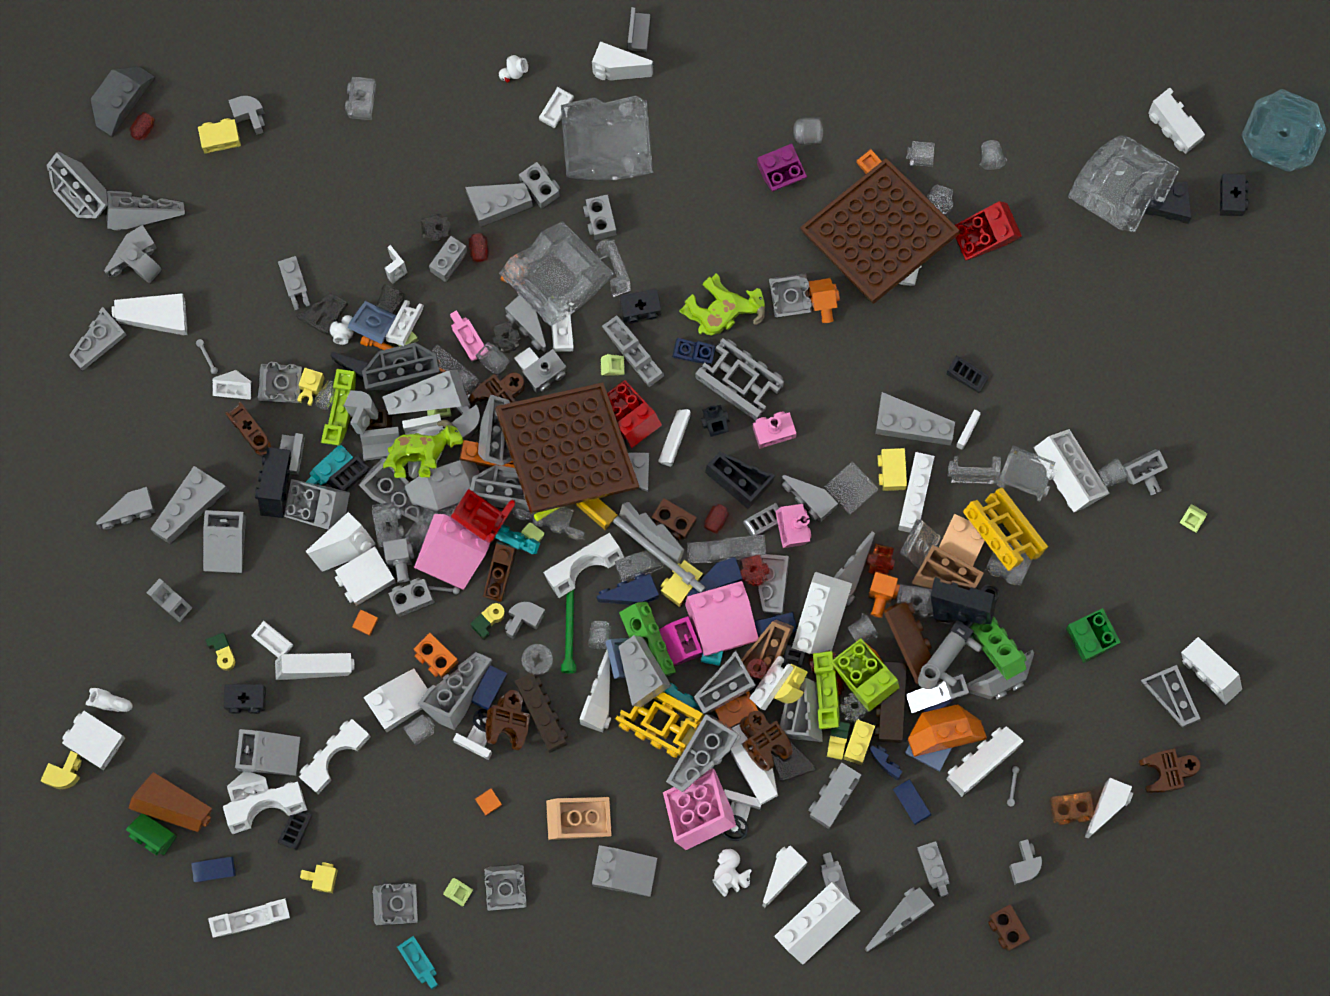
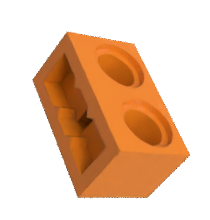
[414,633,458,679]

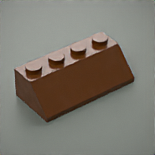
[884,599,932,684]

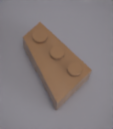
[911,545,984,590]

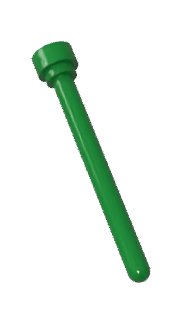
[561,589,577,674]

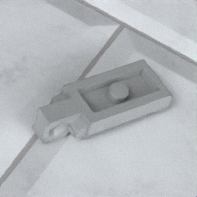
[917,841,949,897]
[821,852,850,899]

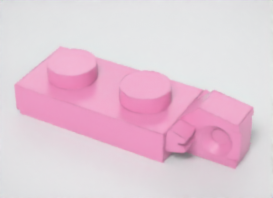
[450,310,488,362]

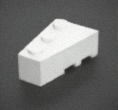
[1149,88,1205,154]
[1181,637,1242,705]

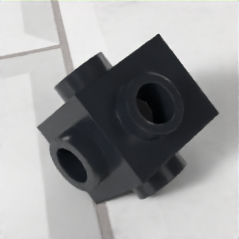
[701,405,730,437]

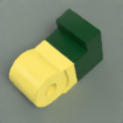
[470,603,505,640]
[205,633,236,671]
[827,721,850,760]

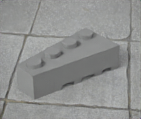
[383,370,470,415]
[875,392,955,445]
[151,466,228,544]

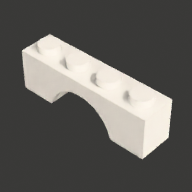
[898,452,934,534]
[543,533,625,598]
[299,719,371,794]
[223,782,307,834]

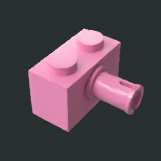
[753,412,796,449]
[775,504,811,548]

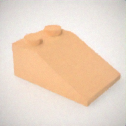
[939,514,985,567]
[546,797,611,840]

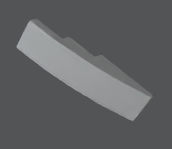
[602,315,664,387]
[618,502,684,564]

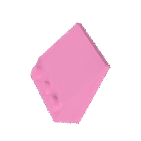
[414,514,490,590]
[685,581,758,656]
[663,768,736,850]

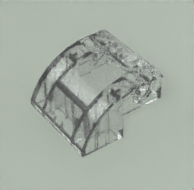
[561,96,653,181]
[1068,135,1180,232]
[499,221,614,326]

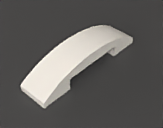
[208,899,290,938]

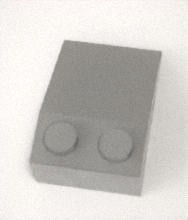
[592,845,657,897]

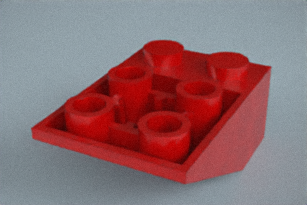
[955,201,1022,261]
[607,380,662,448]

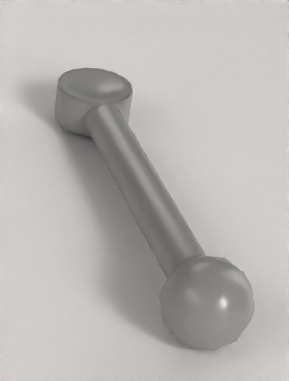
[196,339,218,374]
[420,586,460,594]
[1007,766,1020,807]

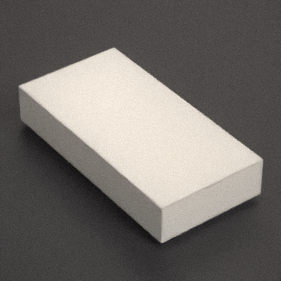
[539,87,574,128]
[956,409,981,450]
[251,621,294,657]

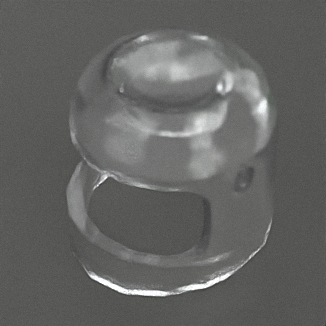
[793,117,823,145]

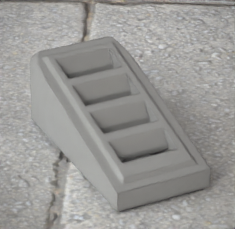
[743,503,779,539]

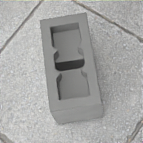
[519,162,560,209]
[583,195,617,240]
[429,236,468,282]
[388,578,435,617]

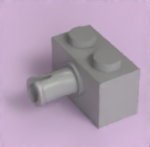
[522,349,567,393]
[1121,449,1168,495]
[383,538,414,583]

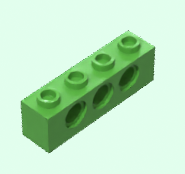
[619,601,676,677]
[971,616,1027,680]

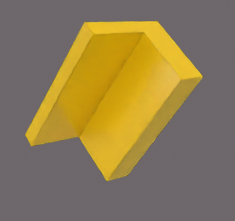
[576,498,618,530]

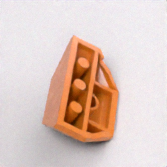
[908,704,987,757]

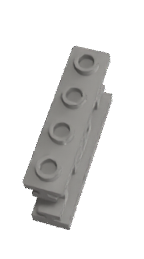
[695,338,784,420]

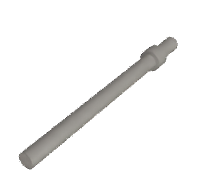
[613,516,706,593]

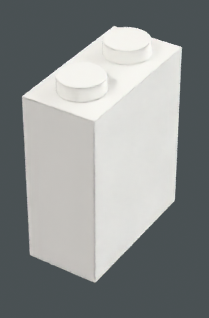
[334,547,396,606]
[62,711,125,771]

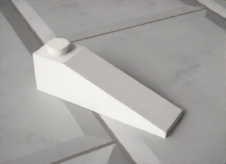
[580,650,611,733]
[730,724,778,805]

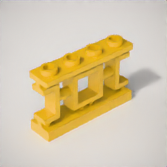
[963,488,1048,571]
[615,692,705,758]

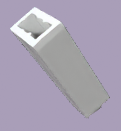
[112,294,188,335]
[275,653,354,680]

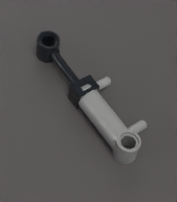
[918,584,1000,690]

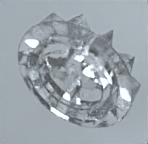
[522,644,553,675]

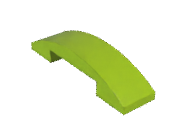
[321,369,356,446]
[813,651,839,729]

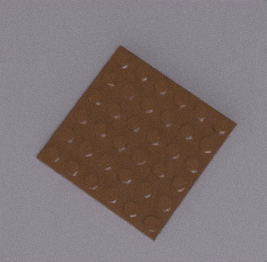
[800,158,960,304]
[495,382,639,514]

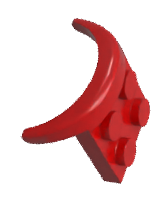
[450,489,515,543]

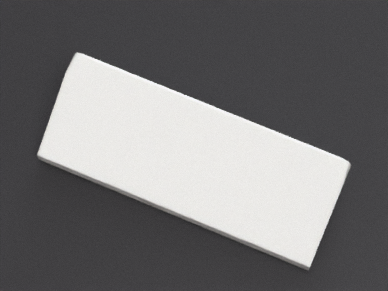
[658,409,691,467]

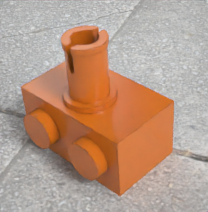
[808,278,840,323]
[868,572,900,618]

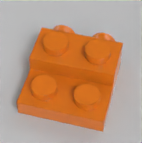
[714,691,758,728]

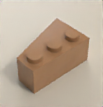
[741,619,794,679]

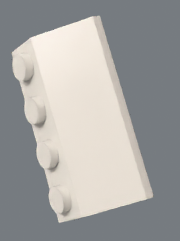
[1034,429,1109,512]
[792,572,852,654]
[946,726,1023,797]
[774,882,860,964]

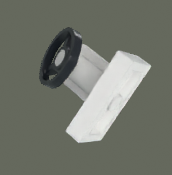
[453,709,492,760]
[722,789,761,841]

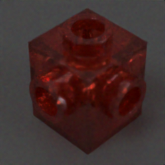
[867,544,895,575]
[740,555,770,586]

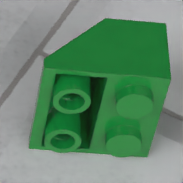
[1066,608,1121,663]
[126,813,177,856]

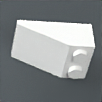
[592,42,653,80]
[306,512,376,572]
[363,668,428,732]
[1085,778,1133,838]
[762,846,807,908]

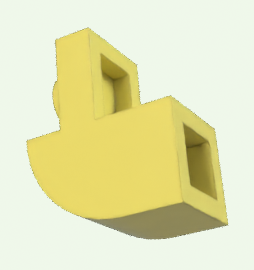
[774,664,808,704]
[41,751,82,789]

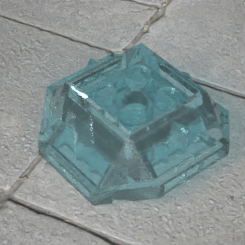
[1241,89,1327,172]

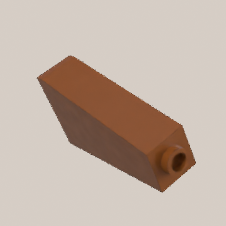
[129,772,212,832]

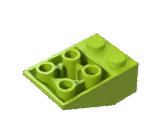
[831,638,899,711]

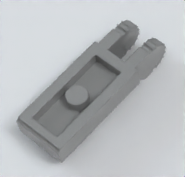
[278,256,310,310]

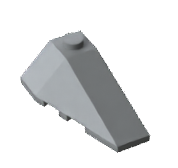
[107,191,185,230]
[418,652,492,730]
[666,714,739,792]

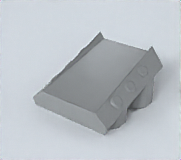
[769,273,812,317]
[257,362,302,403]
[484,864,527,911]
[372,883,418,925]

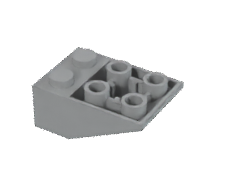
[284,479,350,530]
[203,510,246,573]
[235,729,300,776]

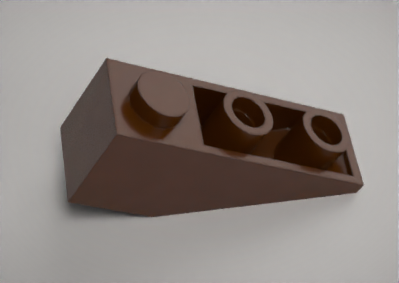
[483,540,517,602]

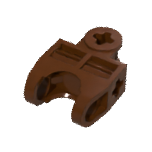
[468,373,525,404]
[225,402,272,456]
[485,690,530,751]
[740,711,793,771]
[1139,748,1200,793]

